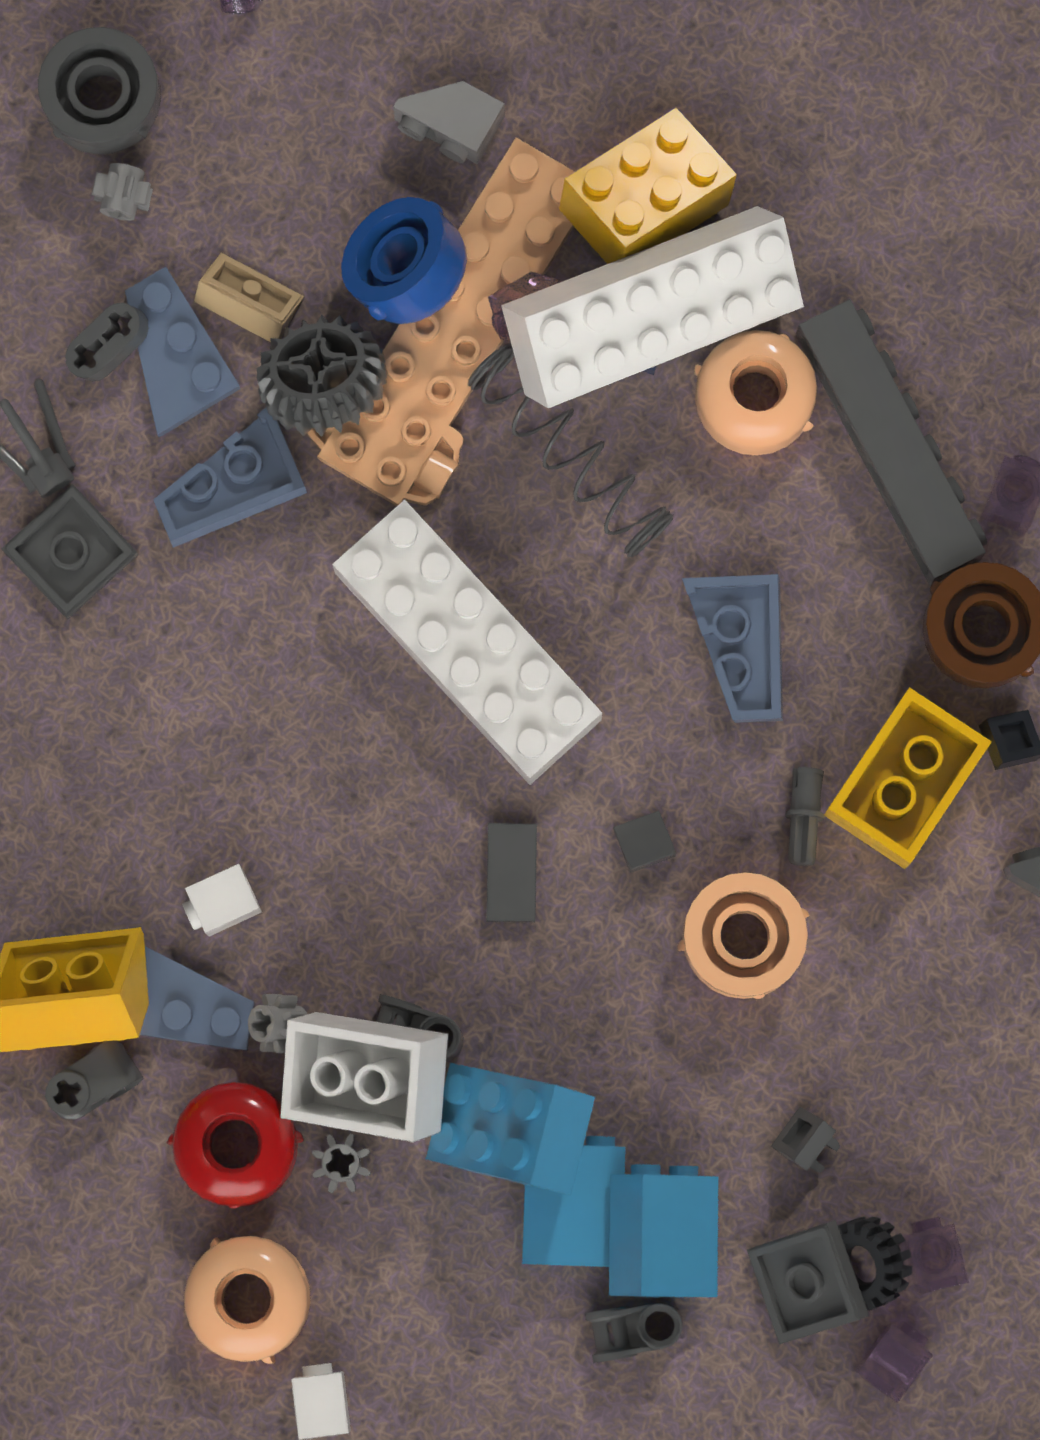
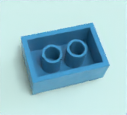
[426,1063,595,1195]

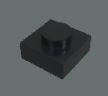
[979,710,1040,770]

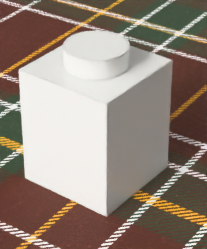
[182,864,262,936]
[292,1363,351,1440]

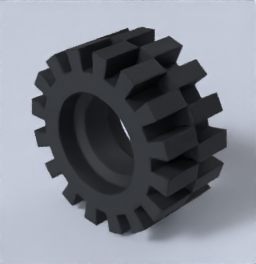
[838,1216,912,1311]

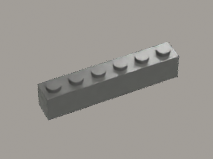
[796,299,987,586]

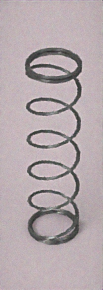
[467,343,673,557]

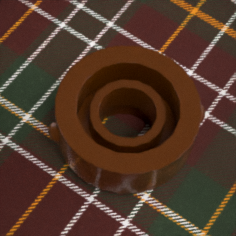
[922,562,1040,689]

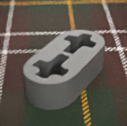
[65,302,149,382]

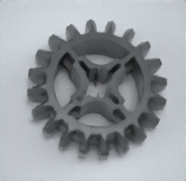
[256,315,387,437]

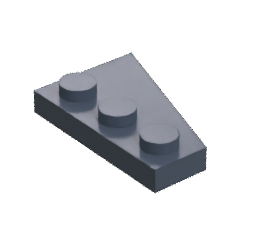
[125,266,241,438]
[153,408,307,548]
[682,574,783,723]
[140,946,255,1051]

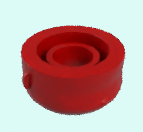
[167,1082,304,1209]

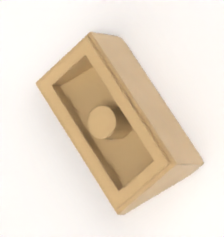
[194,253,304,342]

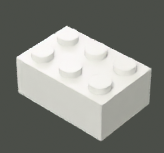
[281,1012,448,1142]

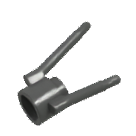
[0,379,76,498]

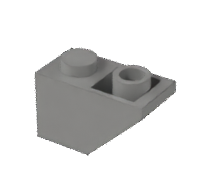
[393,81,505,164]

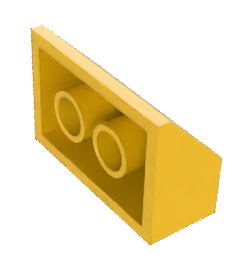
[0,927,149,1052]

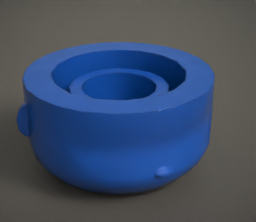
[341,197,467,324]

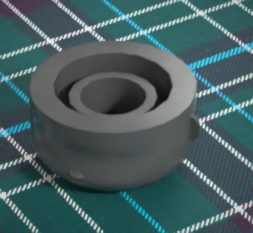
[38,27,161,154]

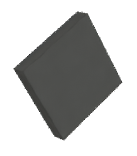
[1,484,139,620]
[747,1220,869,1345]

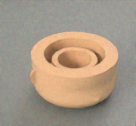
[694,330,817,456]
[677,872,810,999]
[184,1236,310,1364]

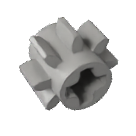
[91,163,153,221]
[248,994,307,1053]
[312,1134,371,1193]

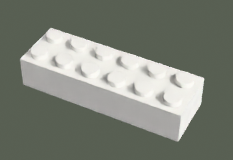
[501,206,804,408]
[332,500,602,785]

